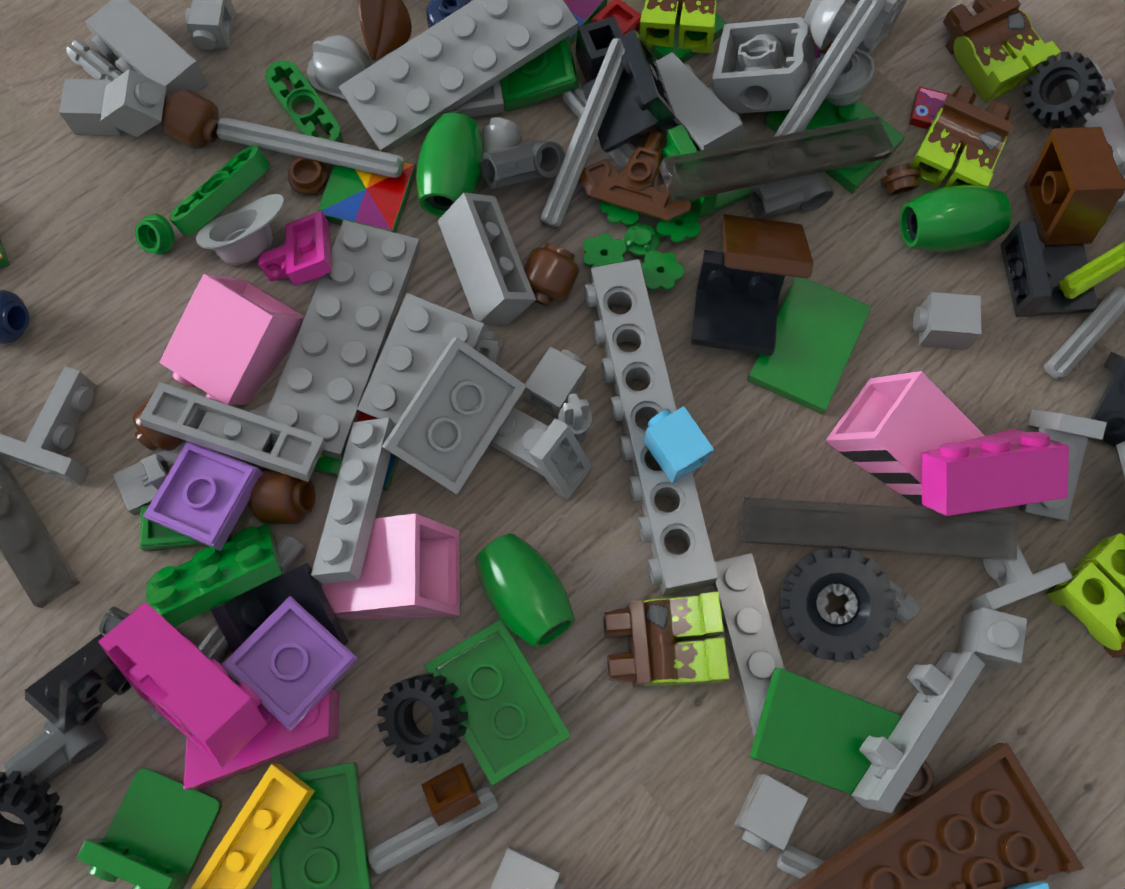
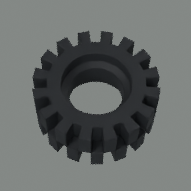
[1023,51,1106,129]
[378,673,468,764]
[0,771,63,865]

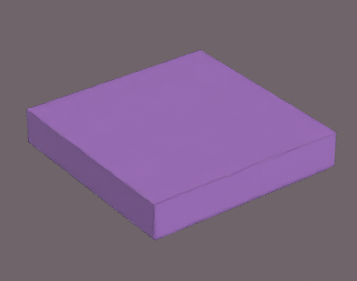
[143,441,263,551]
[222,596,358,731]

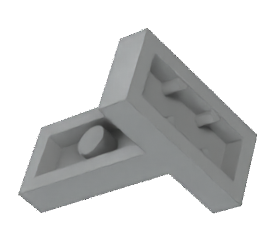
[0,366,96,486]
[489,407,592,500]
[1019,409,1107,521]
[963,508,1073,611]

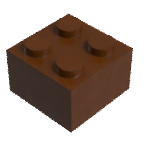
[1024,127,1125,246]

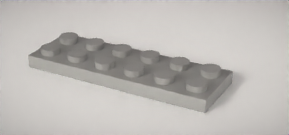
[338,0,578,153]
[265,220,421,460]

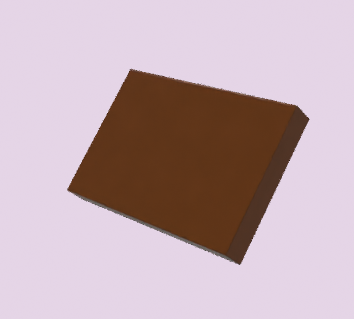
[721,214,814,279]

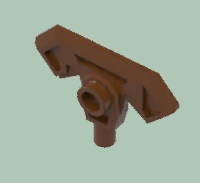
[579,131,691,222]

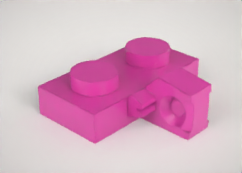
[258,210,332,286]

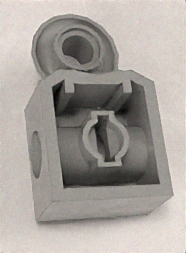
[803,0,907,55]
[712,17,875,113]

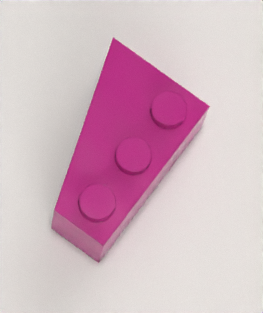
[922,429,1069,516]
[98,602,267,768]
[184,689,340,790]

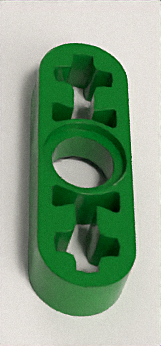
[265,60,343,143]
[169,145,270,236]

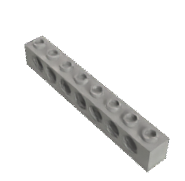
[584,259,719,596]

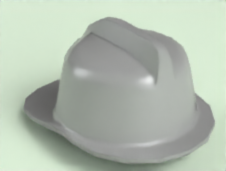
[307,35,379,101]
[196,194,285,266]

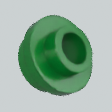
[135,214,175,255]

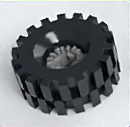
[779,548,897,662]

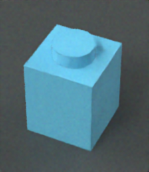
[643,406,714,484]

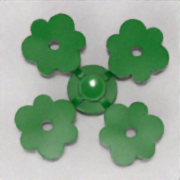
[583,201,700,291]

